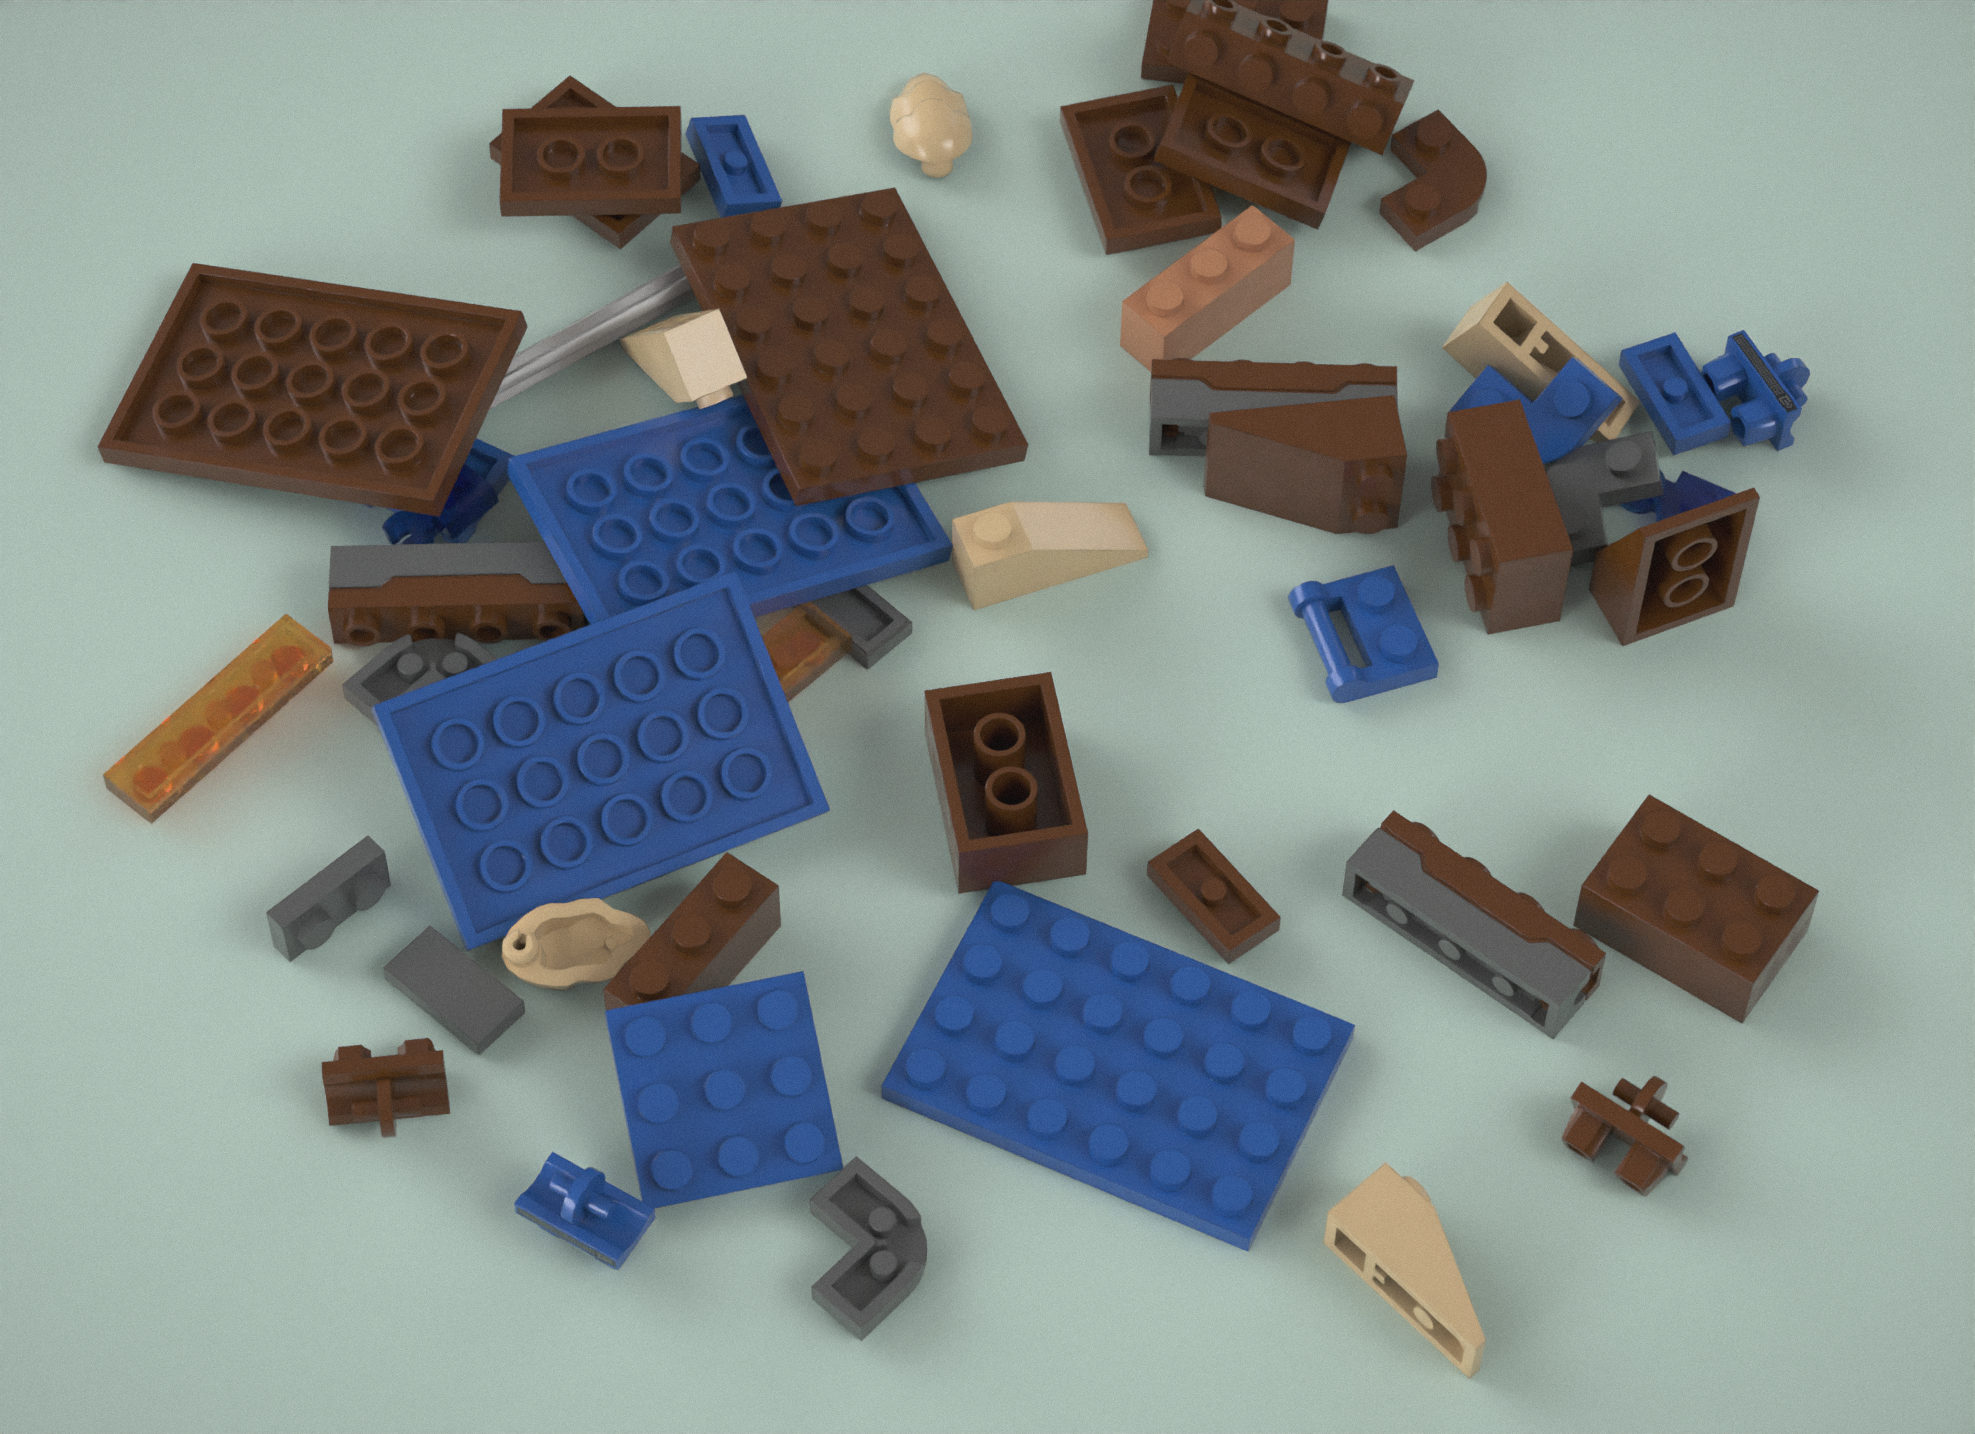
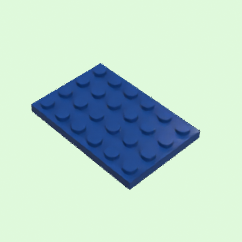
[507,395,953,625]
[371,571,830,952]
[881,881,1355,1252]

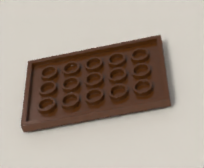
[670,187,1028,506]
[97,263,528,516]

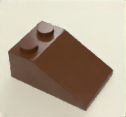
[1203,395,1407,534]
[1589,488,1760,646]

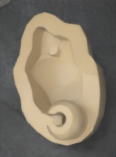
[890,72,973,178]
[502,898,650,990]

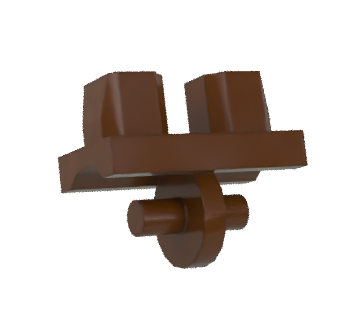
[322,1038,450,1138]
[1561,1075,1688,1197]

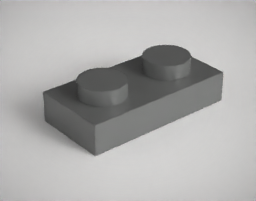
[266,835,391,962]

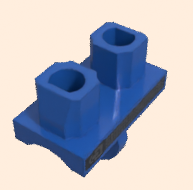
[1701,330,1810,452]
[514,1151,656,1270]

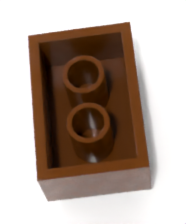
[1431,399,1573,635]
[924,672,1088,894]
[1573,794,1819,1023]

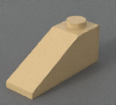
[1442,282,1640,442]
[619,309,747,409]
[952,501,1148,610]
[1324,1162,1486,1379]

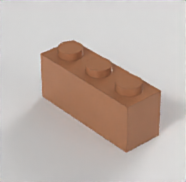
[1120,205,1295,372]

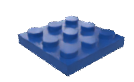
[604,971,843,1209]

